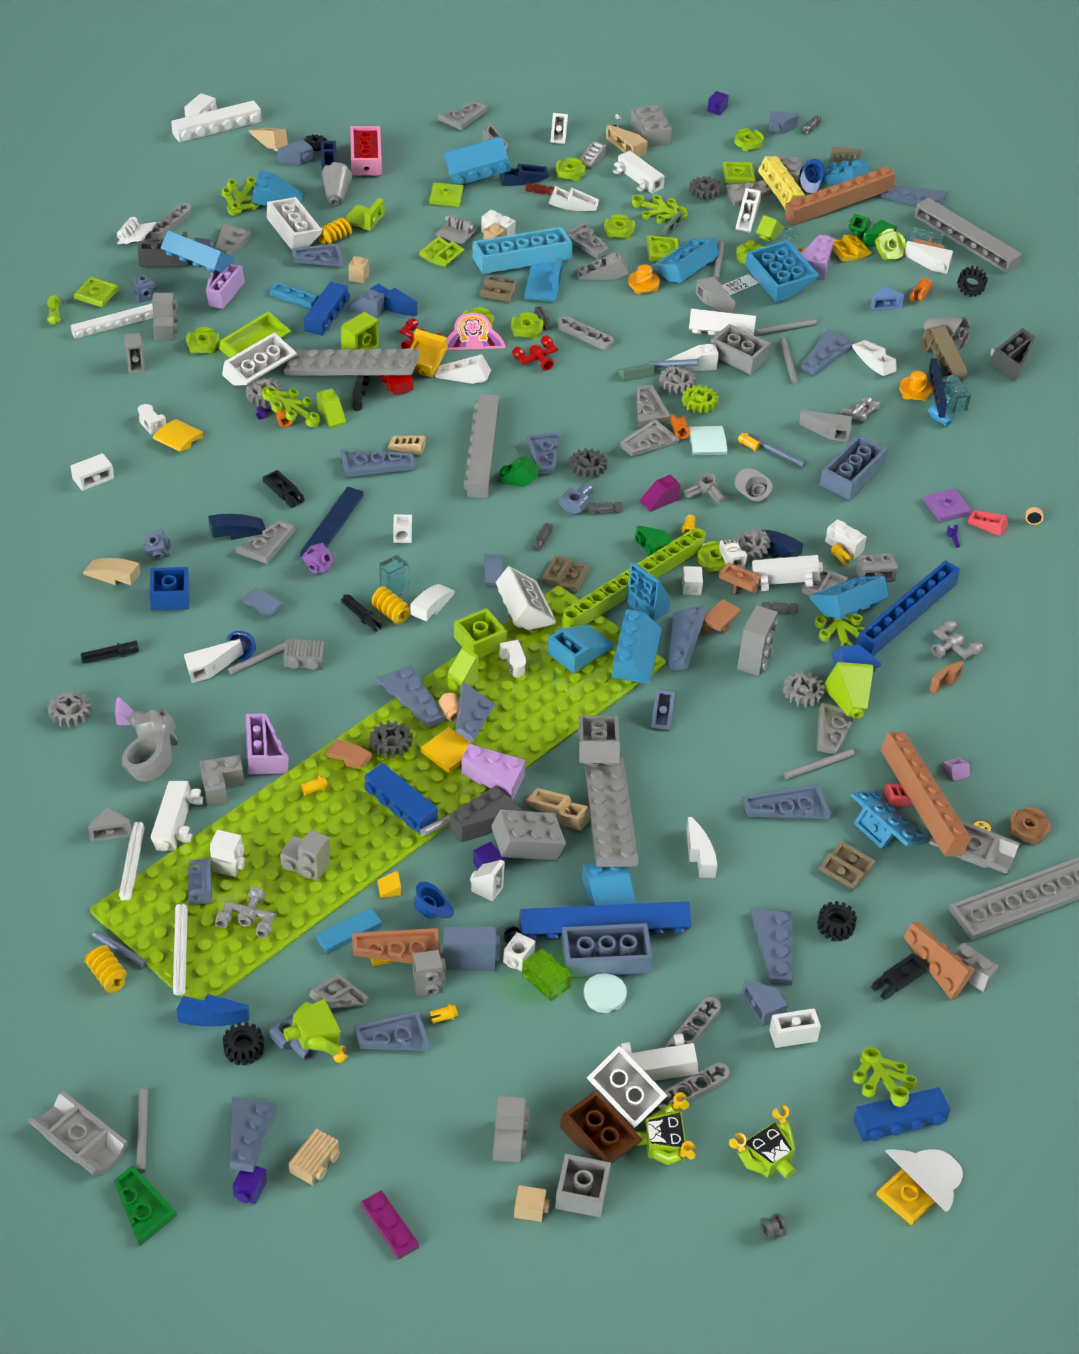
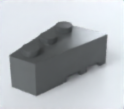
[138,232,188,267]
[989,328,1035,381]
[449,785,523,842]

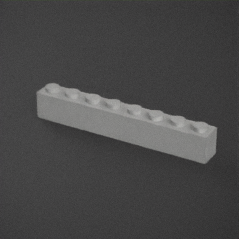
[914,198,1022,274]
[464,394,499,498]

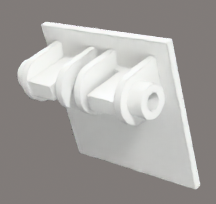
[117,217,156,244]

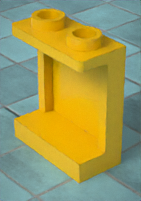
[411,329,448,378]

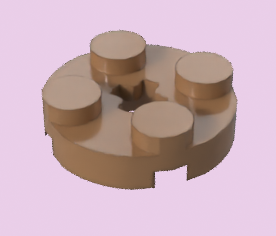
[1009,807,1051,845]

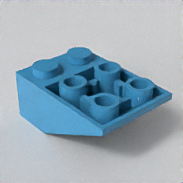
[822,159,870,186]
[627,562,670,622]
[547,625,615,674]

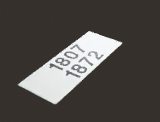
[722,274,759,295]

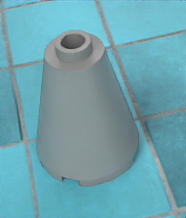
[322,162,352,206]
[923,317,971,350]

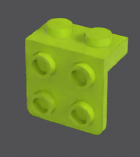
[345,198,385,231]

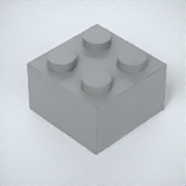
[555,1154,611,1218]

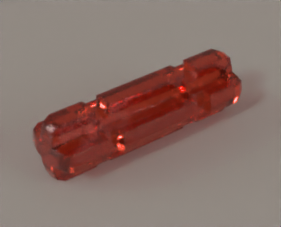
[525,183,555,195]

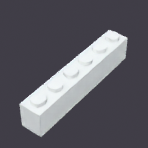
[171,100,261,143]

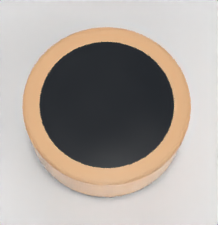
[1025,507,1044,525]

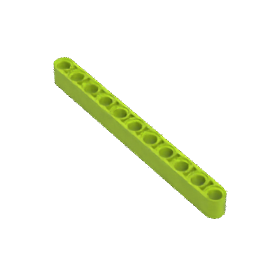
[562,528,706,628]

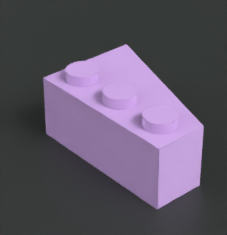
[801,235,834,279]
[206,264,245,309]
[246,713,289,774]
[462,744,526,800]

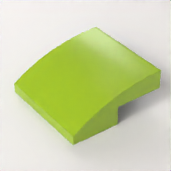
[419,236,464,267]

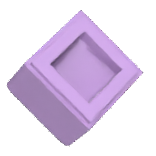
[115,697,133,725]
[942,757,970,781]

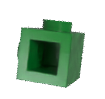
[849,213,871,237]

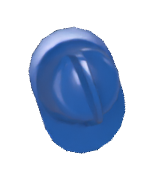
[800,159,825,194]
[414,882,454,919]

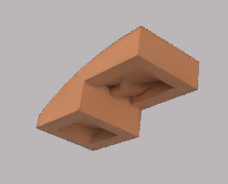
[929,661,964,694]
[325,739,372,769]

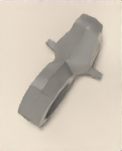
[122,709,178,781]

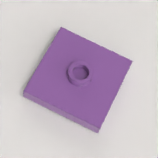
[923,488,972,522]

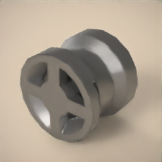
[759,1213,787,1242]

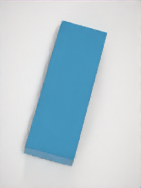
[269,282,319,309]
[316,908,382,954]

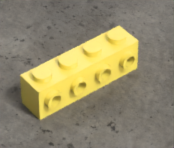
[758,156,805,208]

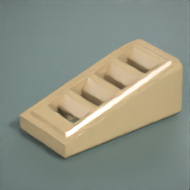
[388,435,426,456]

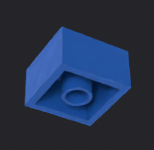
[150,567,190,610]

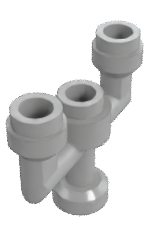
[931,619,983,660]
[215,888,276,938]

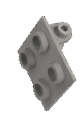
[435,214,477,246]

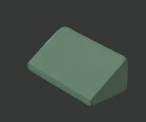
[657,210,682,237]
[617,364,655,381]

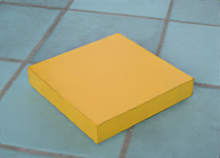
[421,727,471,773]
[876,1169,936,1226]

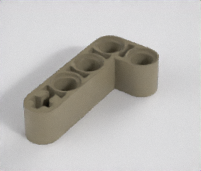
[921,325,968,382]

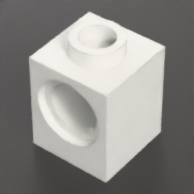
[393,514,412,543]
[682,566,703,595]
[503,932,535,972]

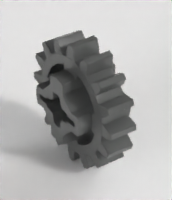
[689,176,722,201]
[570,448,607,479]
[370,720,413,758]

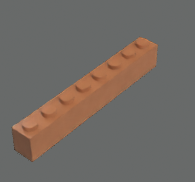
[785,166,896,226]
[880,732,971,856]

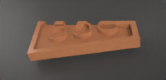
[903,921,975,1000]
[352,928,441,964]

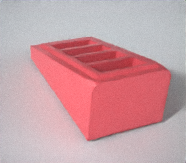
[967,510,1008,536]
[884,784,913,807]

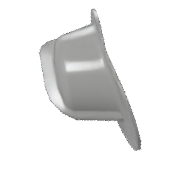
[735,468,773,502]

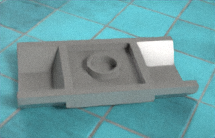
[929,820,1020,874]
[28,1090,128,1175]

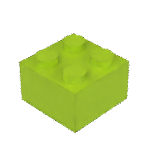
[341,311,379,350]
[454,608,507,659]

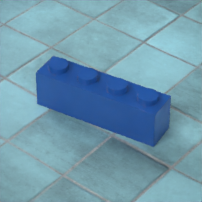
[304,281,350,336]
[364,763,438,834]
[853,1087,950,1142]

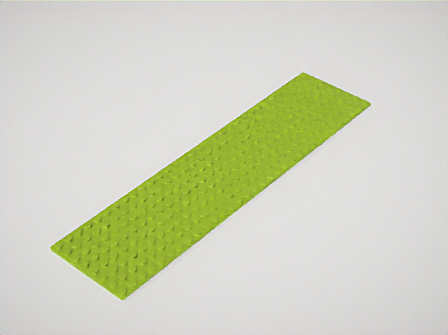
[90,586,666,1001]

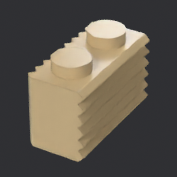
[289,1128,340,1186]

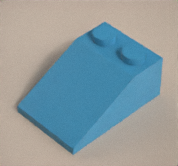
[252,170,303,206]
[582,862,636,906]

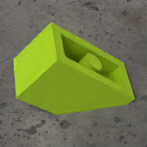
[756,215,784,242]
[317,389,346,429]
[448,647,478,694]

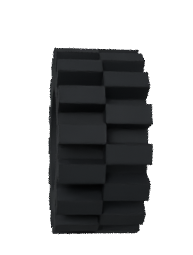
[957,266,988,297]
[817,901,857,941]
[223,1022,264,1066]

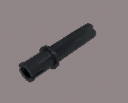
[341,594,383,632]
[80,640,139,664]

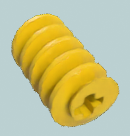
[318,218,352,245]
[372,586,411,624]
[84,945,127,993]

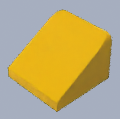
[377,871,401,898]

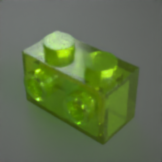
[522,948,571,1002]

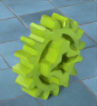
[682,384,719,414]

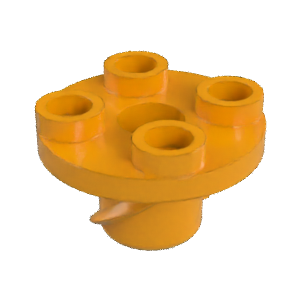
[628,264,660,294]
[899,371,933,401]

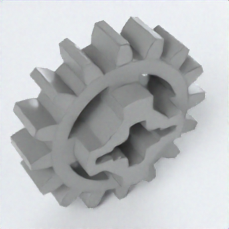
[659,365,696,394]
[246,377,283,407]
[736,528,771,563]
[783,671,825,708]
[48,690,92,728]

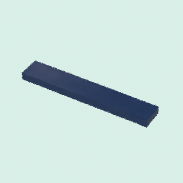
[929,358,947,418]
[300,486,364,557]

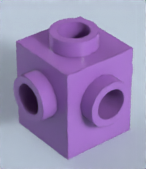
[301,543,335,574]

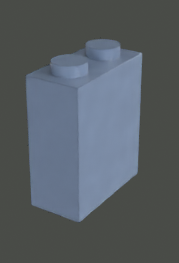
[443,926,500,970]

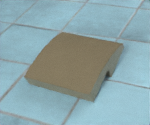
[479,274,519,302]
[542,556,591,592]
[818,841,876,890]

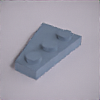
[291,243,344,267]
[526,432,559,475]
[455,682,495,743]
[354,1011,430,1051]

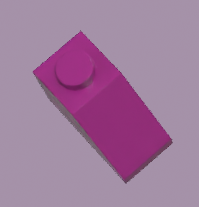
[640,474,681,512]

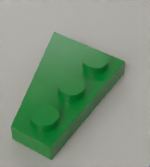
[114,1165,177,1247]

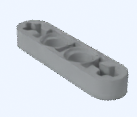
[149,203,192,240]
[558,316,614,350]
[665,997,721,1048]
[654,1063,730,1112]

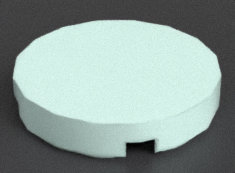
[583,973,627,1013]

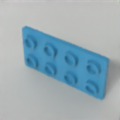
[524,258,564,302]
[850,790,928,849]

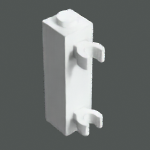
[613,151,665,193]
[752,555,823,591]
[151,781,204,851]
[621,1034,699,1081]

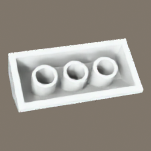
[266,197,322,250]
[689,309,756,336]
[222,332,297,386]
[495,566,556,630]

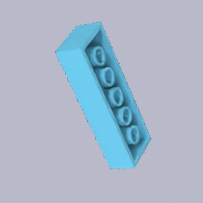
[473,227,572,274]

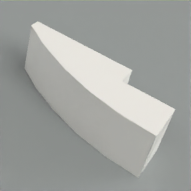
[548,186,599,211]
[852,340,896,376]
[411,584,455,621]
[686,817,717,878]

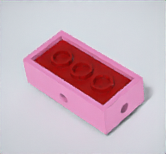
[350,126,382,176]

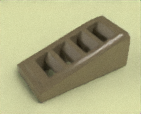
[830,147,861,163]

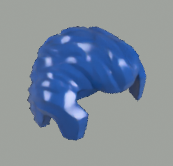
[226,631,256,662]

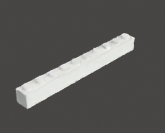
[71,304,154,339]

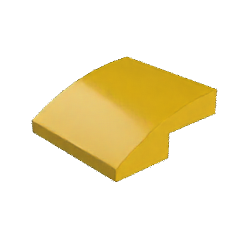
[832,235,871,262]
[153,419,204,452]

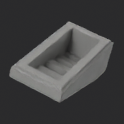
[579,141,606,168]

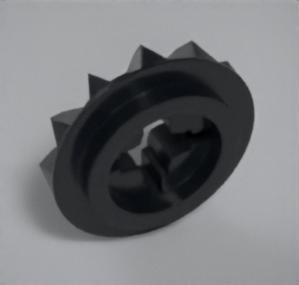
[304,134,327,150]

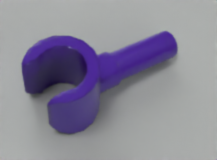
[256,406,273,420]
[947,524,960,548]

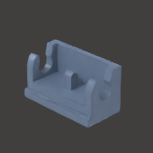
[188,857,212,905]

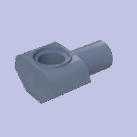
[558,483,593,514]
[268,1014,316,1061]

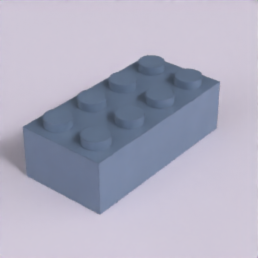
[820,434,888,500]
[561,923,652,977]

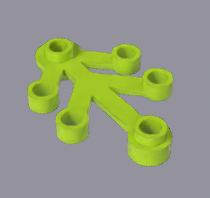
[221,177,259,216]
[632,194,688,224]
[262,386,320,428]
[815,614,865,647]
[853,1047,917,1107]

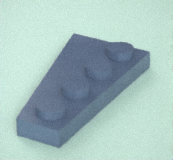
[881,186,947,206]
[801,328,854,376]
[341,449,415,477]
[668,606,707,672]
[376,665,445,728]
[741,784,831,819]
[749,908,793,985]
[230,1097,277,1172]

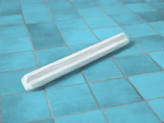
[119,822,145,901]
[173,904,188,996]

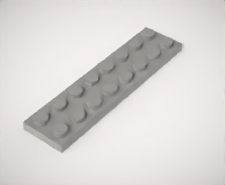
[284,348,420,376]
[584,757,638,867]
[949,857,1079,941]

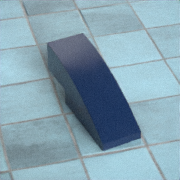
[321,141,337,169]
[499,163,549,186]
[208,514,266,540]
[762,530,803,558]

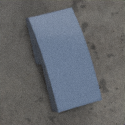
[484,554,503,586]
[242,587,283,618]

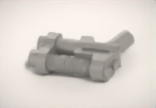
[841,396,880,423]

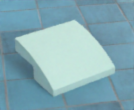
[689,426,727,456]

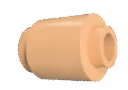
[439,693,460,722]

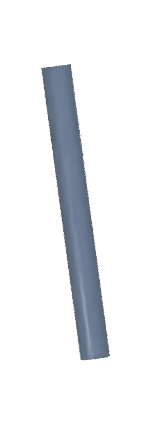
[748,433,806,468]

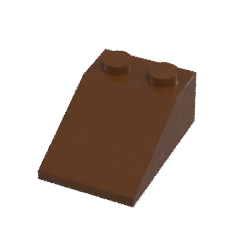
[560,1090,642,1164]

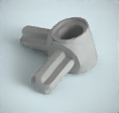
[684,473,725,504]

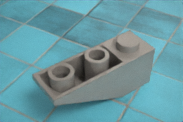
[577,251,629,280]
[696,276,737,314]
[799,410,852,442]

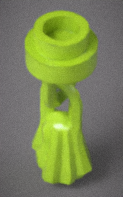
[47,295,61,326]

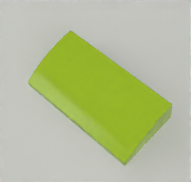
[219,311,291,358]

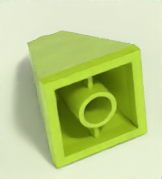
[824,662,873,719]

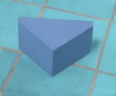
[870,286,904,311]

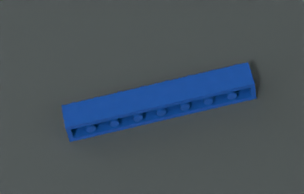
[857,560,960,656]
[519,901,691,940]

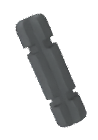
[802,115,821,134]
[534,306,552,330]
[588,502,623,514]
[532,522,553,551]
[762,602,798,614]

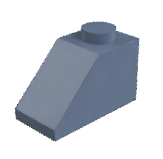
[768,111,799,134]
[278,140,313,165]
[348,289,385,318]
[651,689,676,730]
[742,980,788,1027]

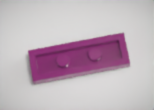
[361,1190,419,1260]

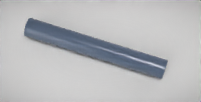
[650,359,699,368]
[92,930,147,968]

